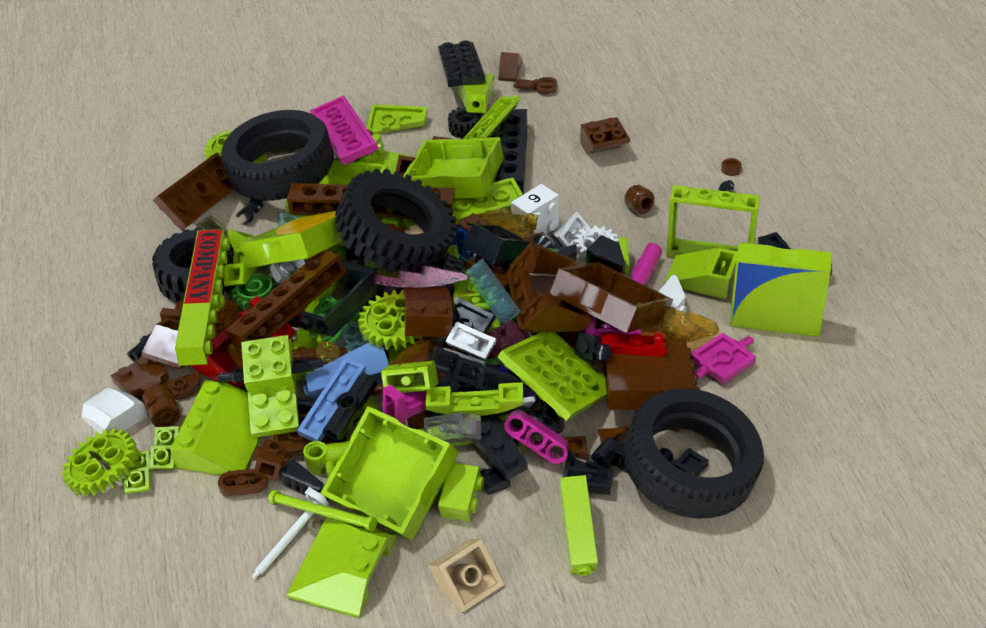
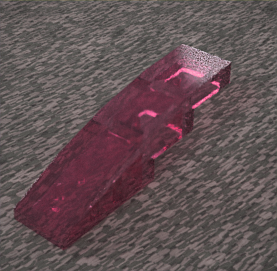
[373,265,469,287]

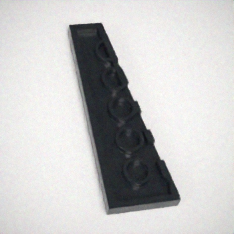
[434,375,528,480]

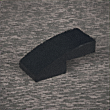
[670,448,709,476]

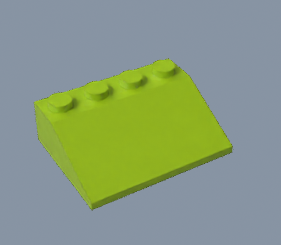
[170,380,262,475]

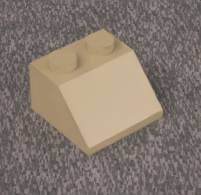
[427,539,505,612]

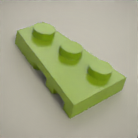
[366,104,428,134]

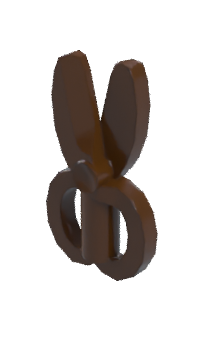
[513,77,557,94]

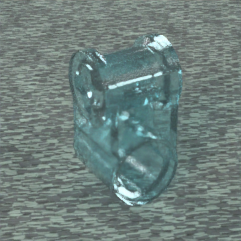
[341,322,369,353]

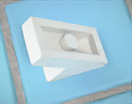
[270,259,306,283]
[445,322,497,360]

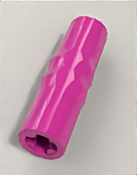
[629,243,662,285]

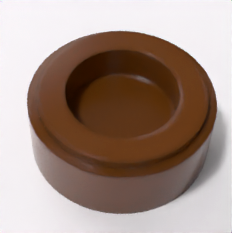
[721,158,742,176]

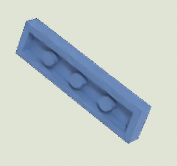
[297,357,366,442]

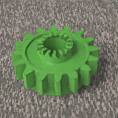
[231,273,278,312]

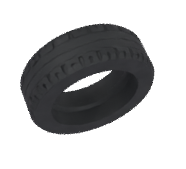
[221,110,334,201]
[623,388,764,519]

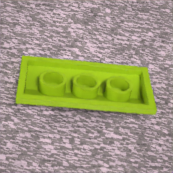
[462,95,521,140]

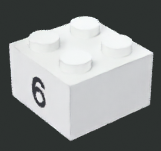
[511,184,559,238]

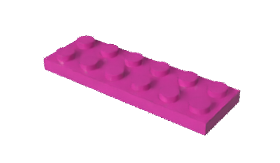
[310,95,378,165]

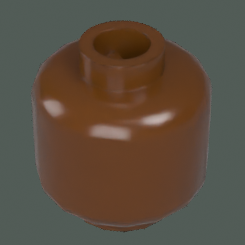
[624,185,655,214]

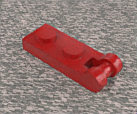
[601,332,666,357]

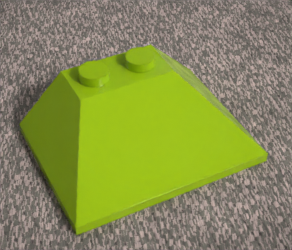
[286,517,398,618]

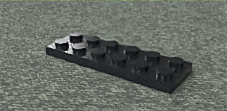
[438,40,485,87]

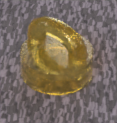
[316,342,340,365]

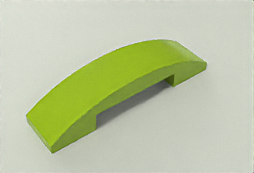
[426,382,523,416]

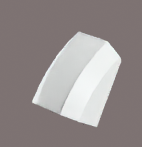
[81,388,148,434]

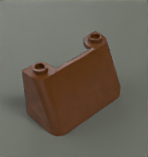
[507,242,591,333]

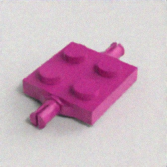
[691,333,756,385]

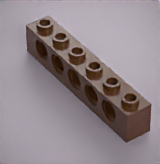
[225,250,347,350]

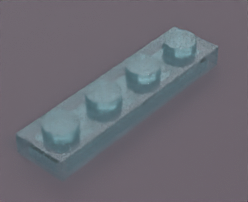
[466,258,521,326]

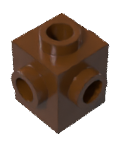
[253,438,290,481]

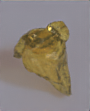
[659,307,719,343]

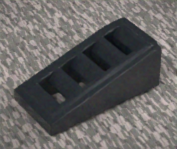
[280,460,329,501]

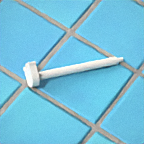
[252,487,329,579]

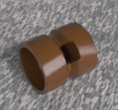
[142,384,181,427]

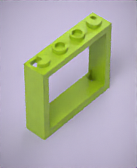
[666,185,760,258]

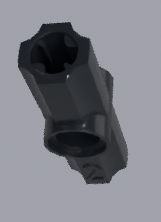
[323,373,378,442]

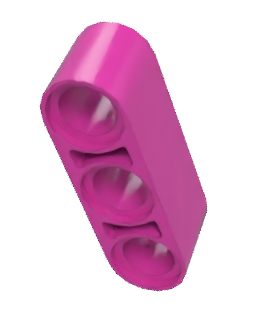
[505,410,569,464]

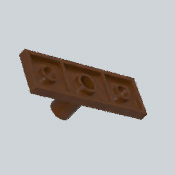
[153,152,235,231]

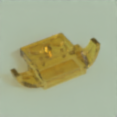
[478,209,538,236]

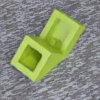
[224,248,256,287]

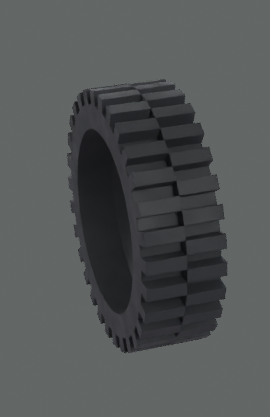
[335,169,457,277]

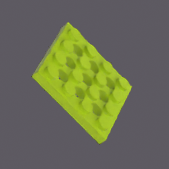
[498,332,607,421]

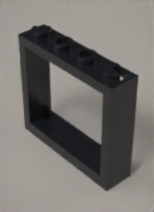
[288,260,384,337]

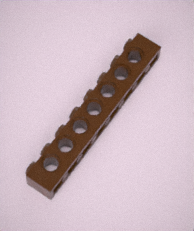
[287,183,456,219]

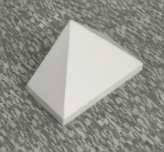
[553,212,590,247]

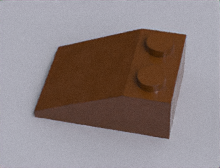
[403,286,453,337]

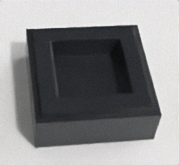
[480,467,511,495]

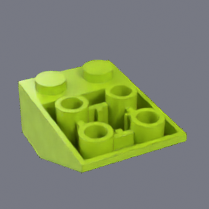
[664,248,737,299]

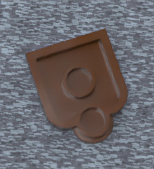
[111,357,169,397]

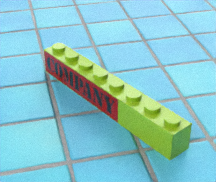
[175,229,230,366]

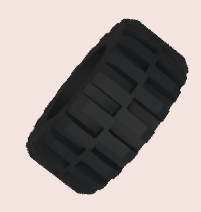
[152,228,234,303]

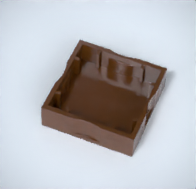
[550,262,673,333]

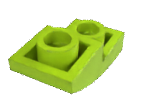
[149,426,180,470]
[124,450,152,494]

